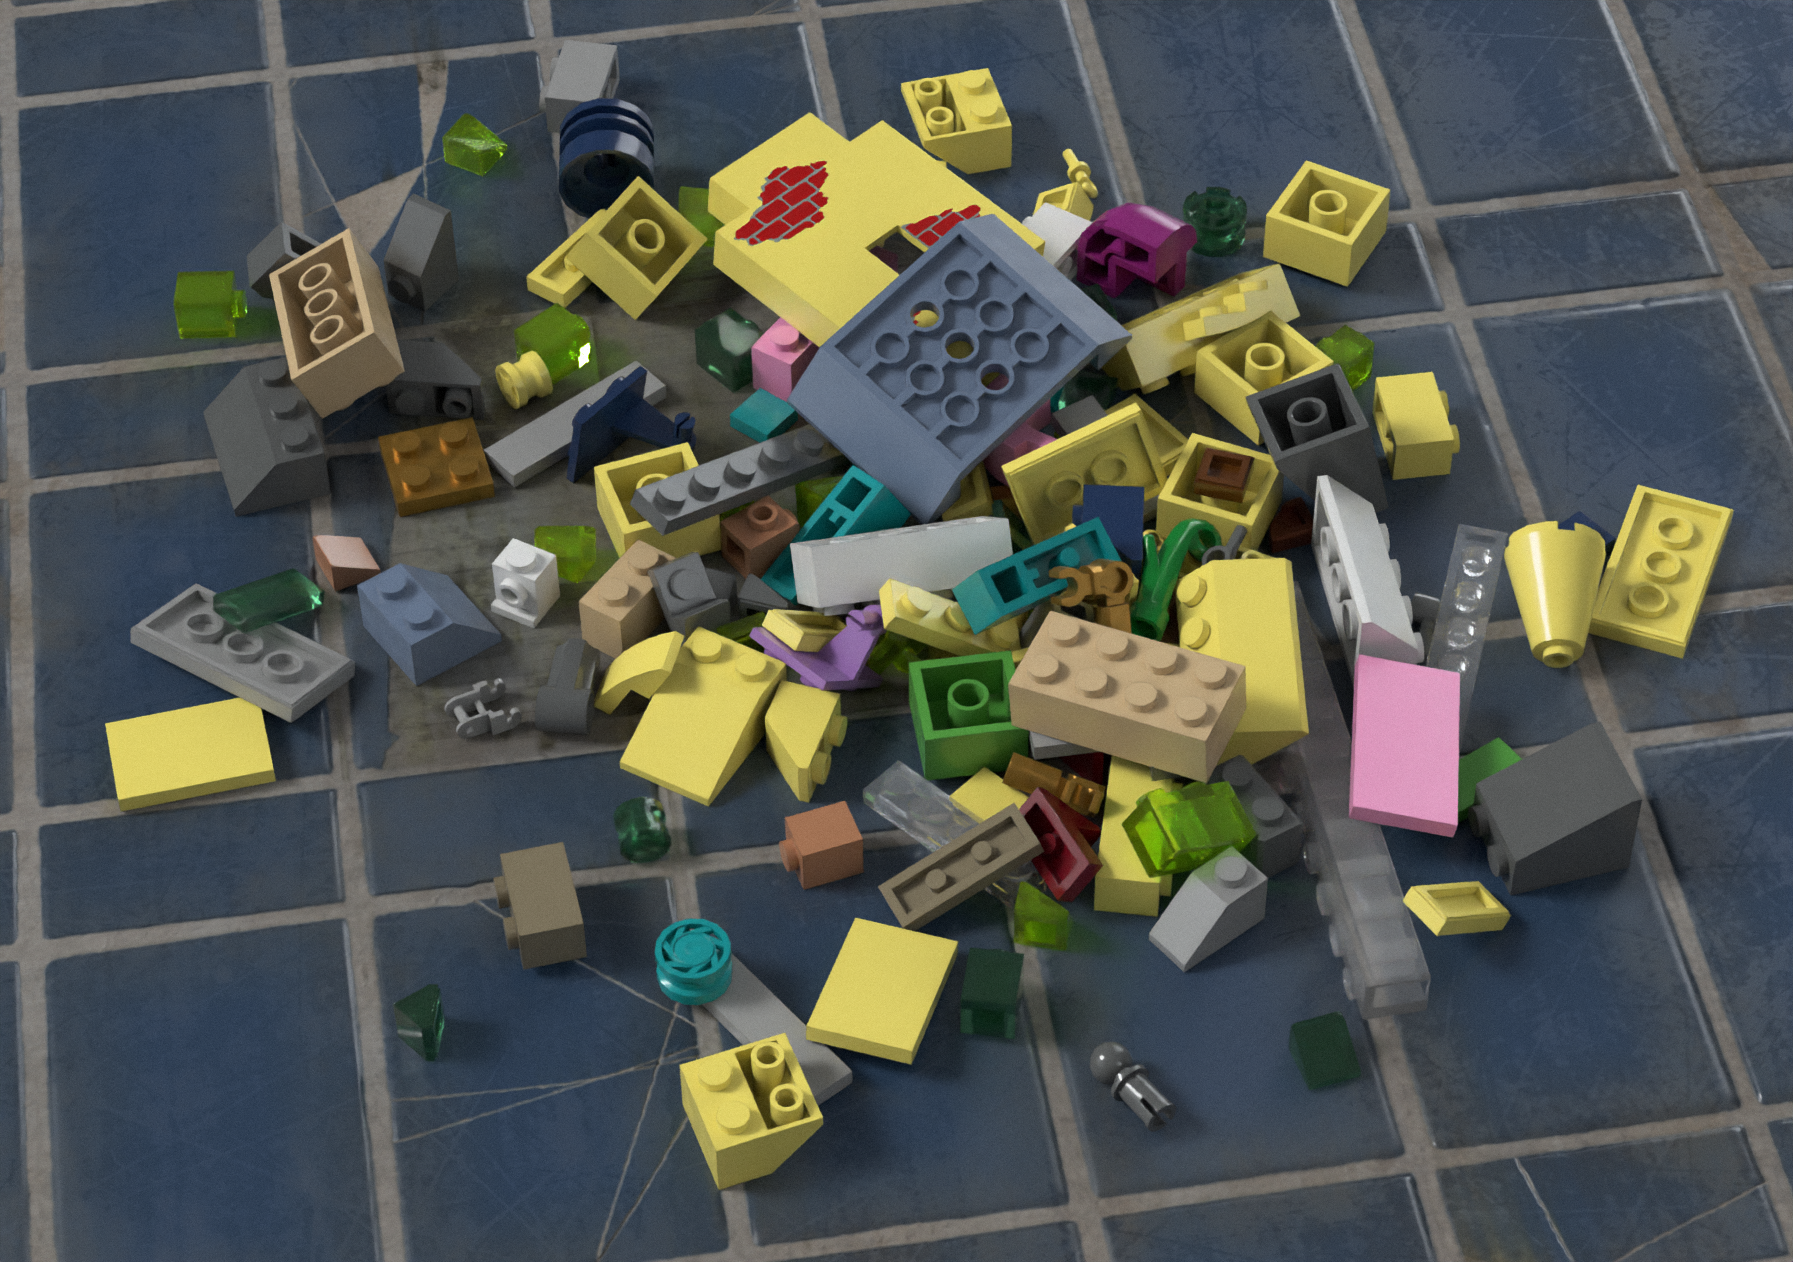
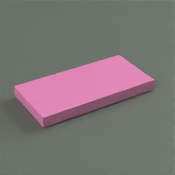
[1349,654,1460,838]

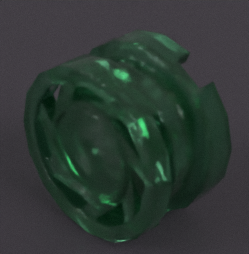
[1182,187,1247,257]

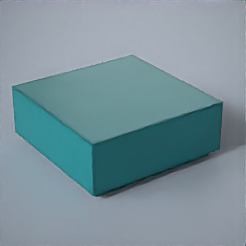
[730,388,798,443]

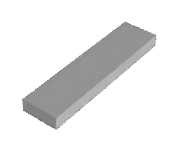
[484,361,667,488]
[702,937,853,1106]

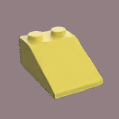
[620,626,787,807]

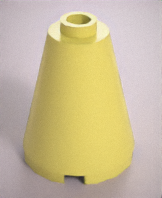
[1504,521,1606,668]

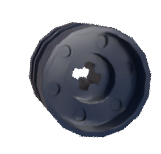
[559,98,654,219]

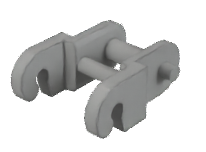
[444,678,522,739]

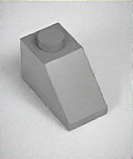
[1149,846,1268,973]

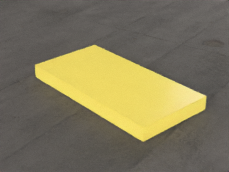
[1588,485,1734,659]

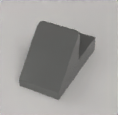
[647,552,731,648]

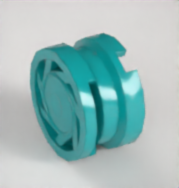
[655,918,733,1005]

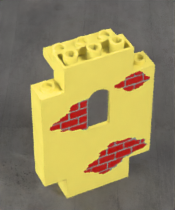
[708,112,1045,387]

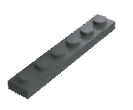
[630,424,852,536]

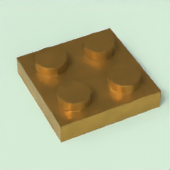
[378,417,495,517]

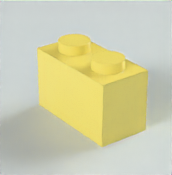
[1372,372,1460,480]

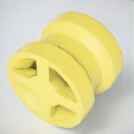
[495,350,553,409]

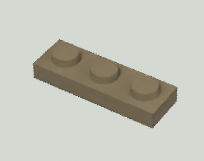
[878,803,1044,931]

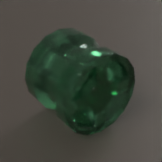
[613,797,672,863]

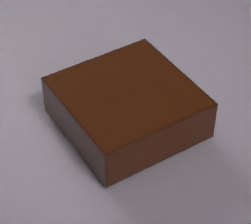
[1194,447,1255,504]

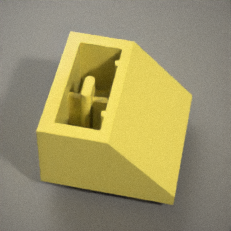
[901,68,1012,174]
[680,1033,823,1190]

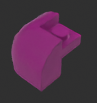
[1076,202,1197,299]

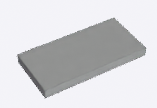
[131,583,355,723]

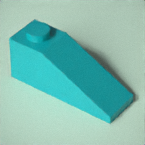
[760,465,911,606]
[952,517,1121,635]

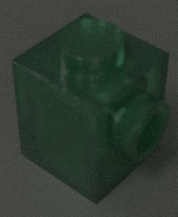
[694,308,764,393]
[961,947,1024,1039]

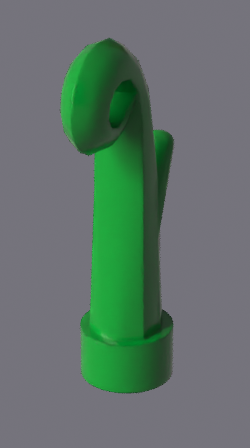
[1130,518,1223,641]

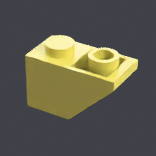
[765,680,847,803]

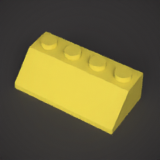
[1101,263,1300,394]
[1175,558,1309,766]

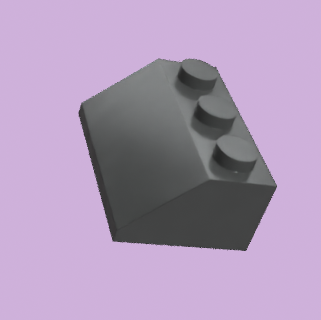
[203,357,331,517]

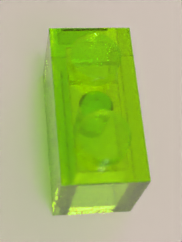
[1122,781,1257,878]

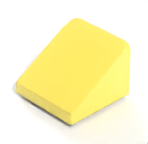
[1033,182,1093,221]

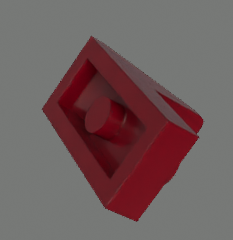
[1019,787,1103,903]

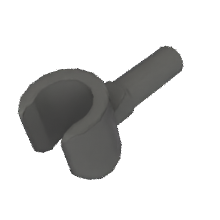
[1202,525,1247,565]
[1411,592,1440,662]

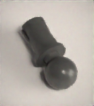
[1089,1042,1176,1132]

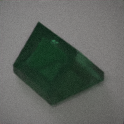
[393,984,445,1061]

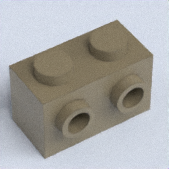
[493,842,587,970]

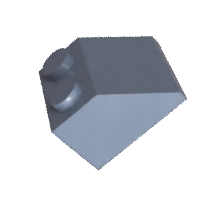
[357,563,502,686]

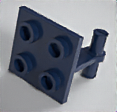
[566,366,697,484]

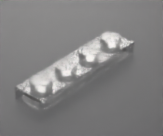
[863,760,1049,914]

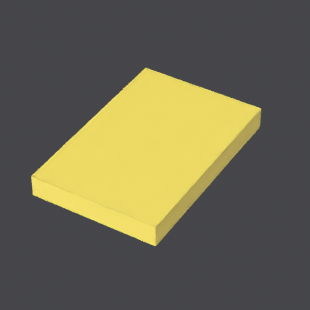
[1001,402,1168,545]
[105,698,276,812]
[806,918,958,1065]

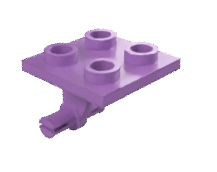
[749,605,887,691]

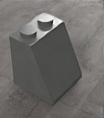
[1245,363,1389,513]
[1468,721,1642,896]

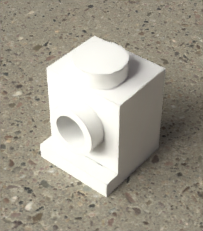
[491,538,560,628]

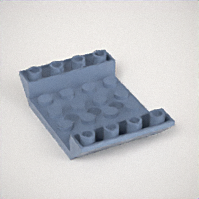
[787,214,1132,525]

